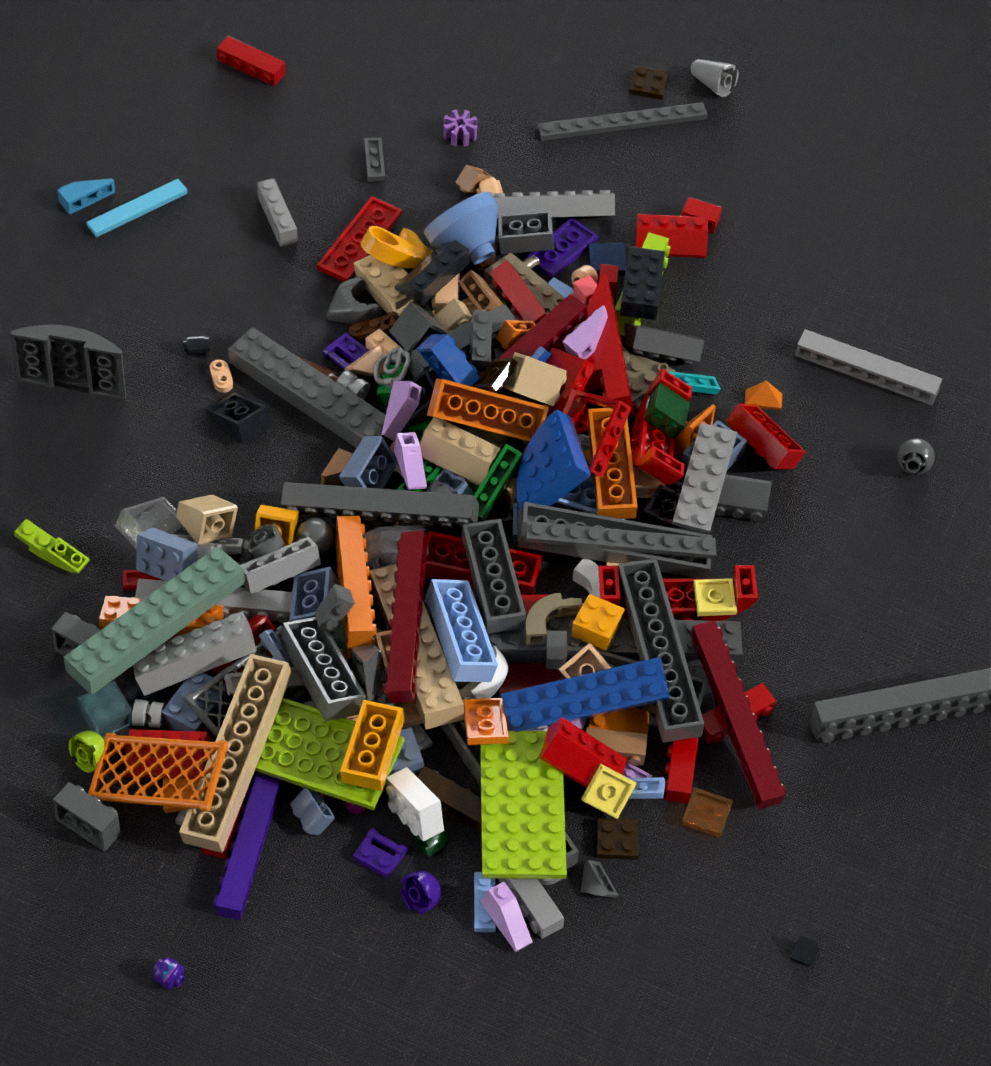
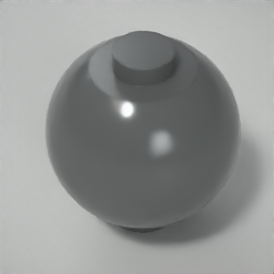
[897,438,935,475]
[296,518,336,556]

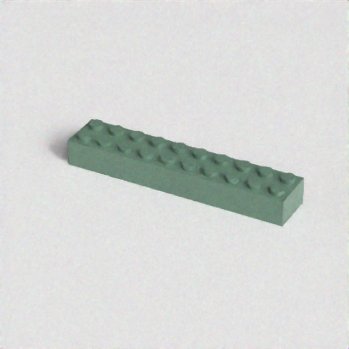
[64,546,245,695]

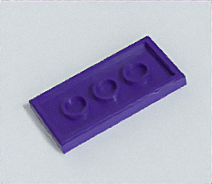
[526,218,598,279]

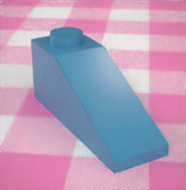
[57,178,115,214]

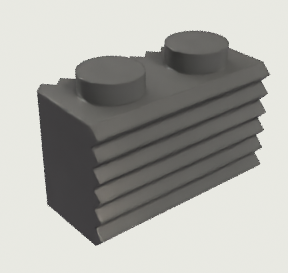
[315,584,355,633]

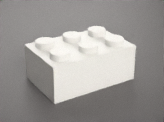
[386,767,444,841]

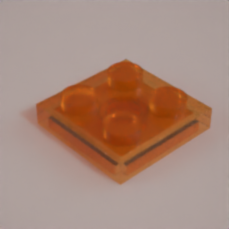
[681,787,733,838]

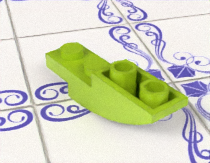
[14,519,90,574]

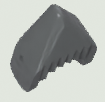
[326,277,382,325]

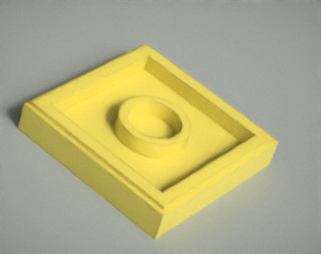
[693,578,737,616]
[581,764,637,819]

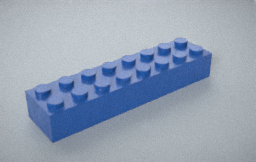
[501,657,670,732]

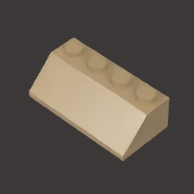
[420,417,501,486]

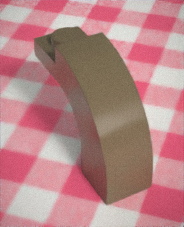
[525,593,582,646]

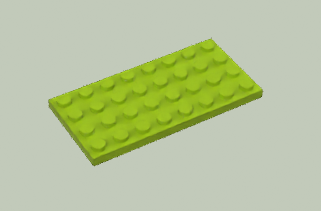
[255,698,405,810]
[480,731,567,879]

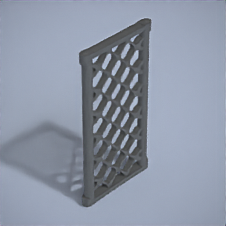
[183,625,308,738]

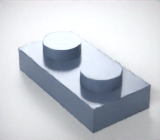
[259,629,292,665]

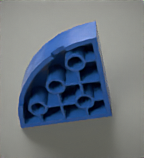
[517,409,591,511]

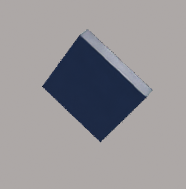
[588,243,626,275]

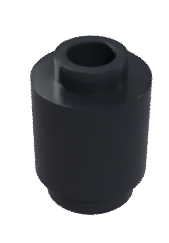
[183,335,210,355]

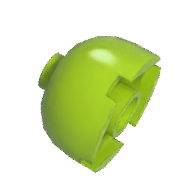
[68,731,104,773]

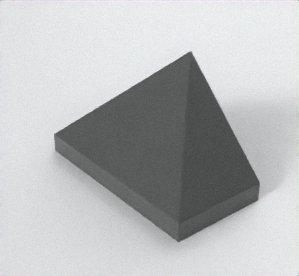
[580,860,619,898]

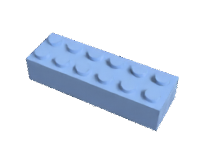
[425,579,498,682]

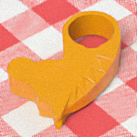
[360,226,433,269]

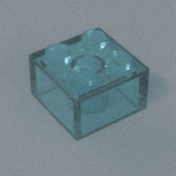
[78,681,133,737]

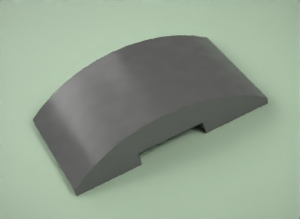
[10,325,126,401]

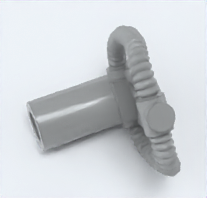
[373,347,411,388]

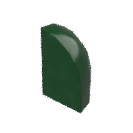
[413,830,447,857]

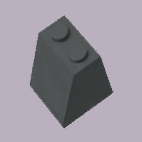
[389,302,449,354]

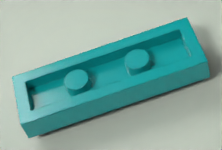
[669,371,721,394]

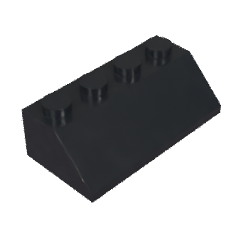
[395,240,470,306]

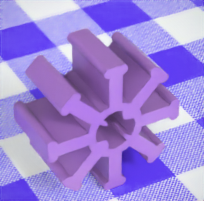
[443,110,477,147]

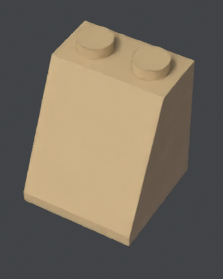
[502,352,567,406]
[176,495,238,545]

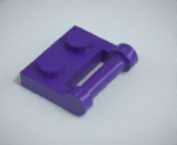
[323,333,369,370]
[353,828,408,879]

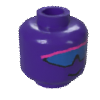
[152,957,185,990]

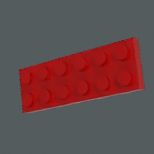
[317,196,402,282]

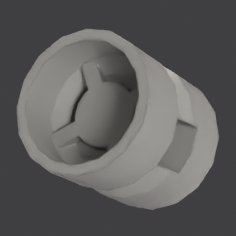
[337,370,370,400]
[132,699,165,729]

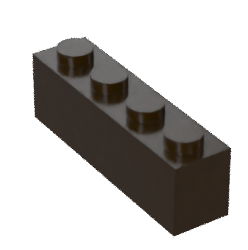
[417,767,481,833]

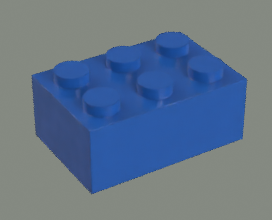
[416,334,480,386]

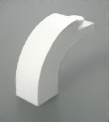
[573,558,600,605]
[459,646,508,701]

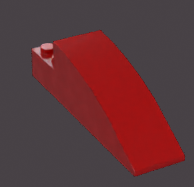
[584,273,635,416]

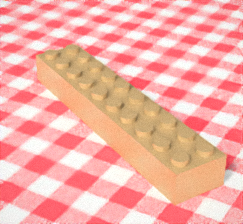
[370,564,464,729]
[179,654,292,853]

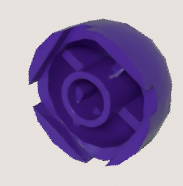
[400,870,441,914]

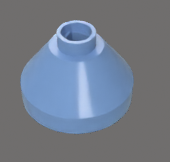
[424,192,499,265]

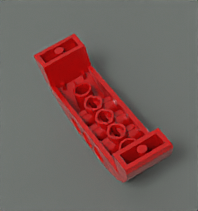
[630,369,692,485]
[598,565,758,621]

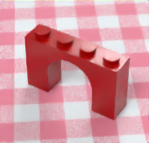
[530,348,595,418]

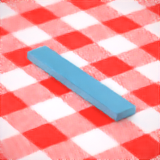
[87,179,188,237]

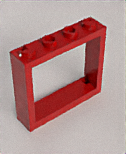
[563,389,632,478]

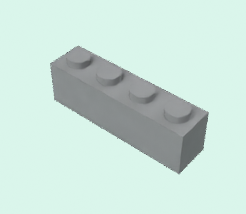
[257,178,297,247]
[240,537,321,594]
[498,878,564,939]

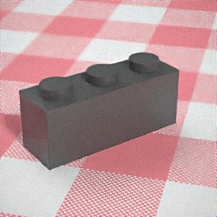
[469,310,492,371]

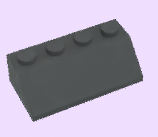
[624,323,704,364]
[715,475,772,522]

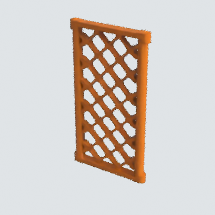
[88,733,228,812]

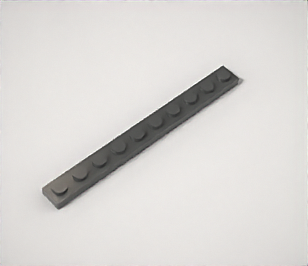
[537,102,708,141]
[525,521,716,559]

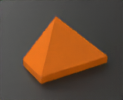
[745,380,782,410]

